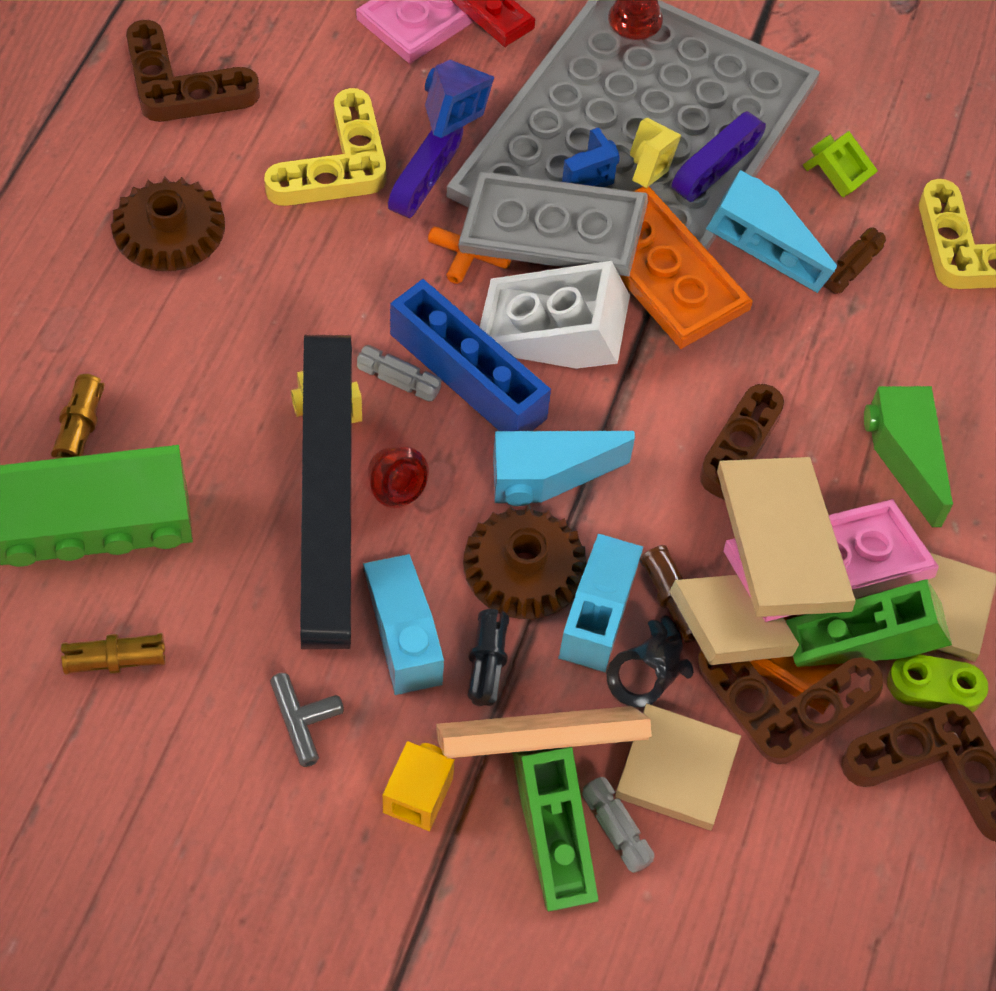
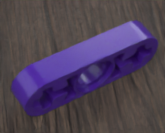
[671,111,766,202]
[388,127,463,218]

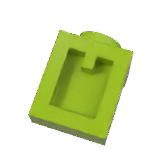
[802,131,878,198]

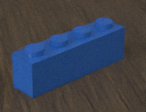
[390,279,551,431]

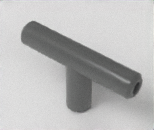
[270,673,344,767]

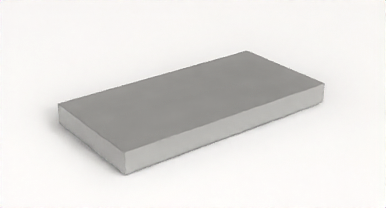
[458,171,648,276]

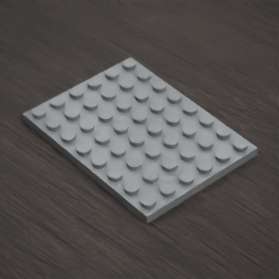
[446,0,820,251]

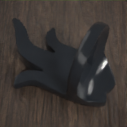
[606,615,694,708]

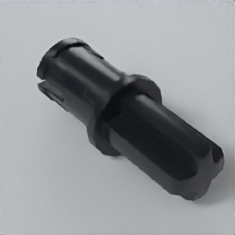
[468,609,510,706]

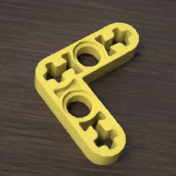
[264,88,386,206]
[919,179,996,289]

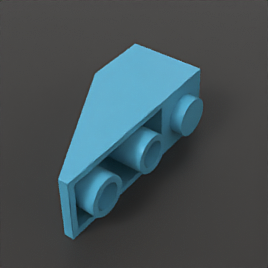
[559,534,643,673]

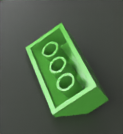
[0,445,193,567]

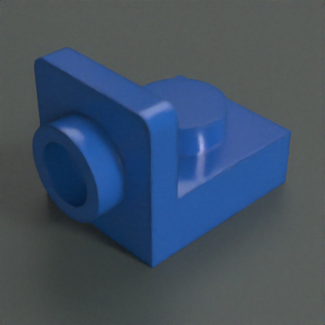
[562,127,620,187]

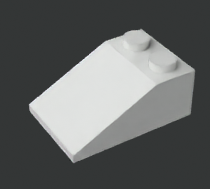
[480,261,630,369]

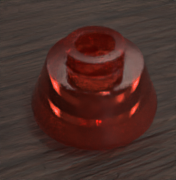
[608,0,663,41]
[368,447,429,508]

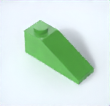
[864,386,953,527]
[786,579,952,667]
[512,747,599,912]

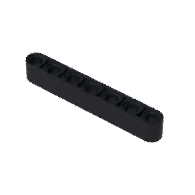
[300,335,352,650]

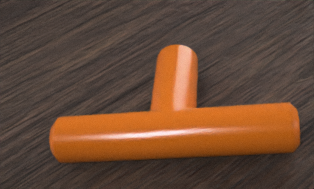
[428,226,511,284]

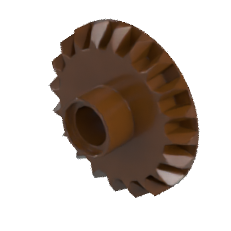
[111,176,225,271]
[463,505,587,619]

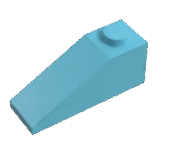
[706,170,837,293]
[493,431,635,506]
[363,554,444,695]

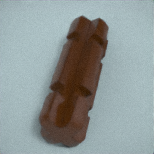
[824,227,886,294]

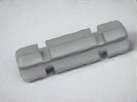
[357,345,442,401]
[582,777,655,873]

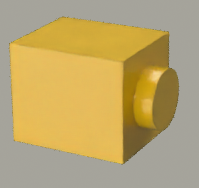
[383,741,455,832]

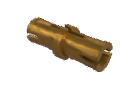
[51,374,105,459]
[61,633,165,675]

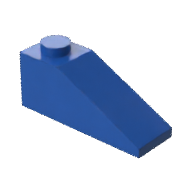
[425,60,494,138]

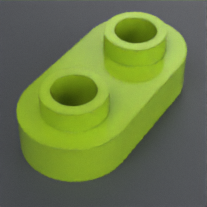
[887,654,988,712]

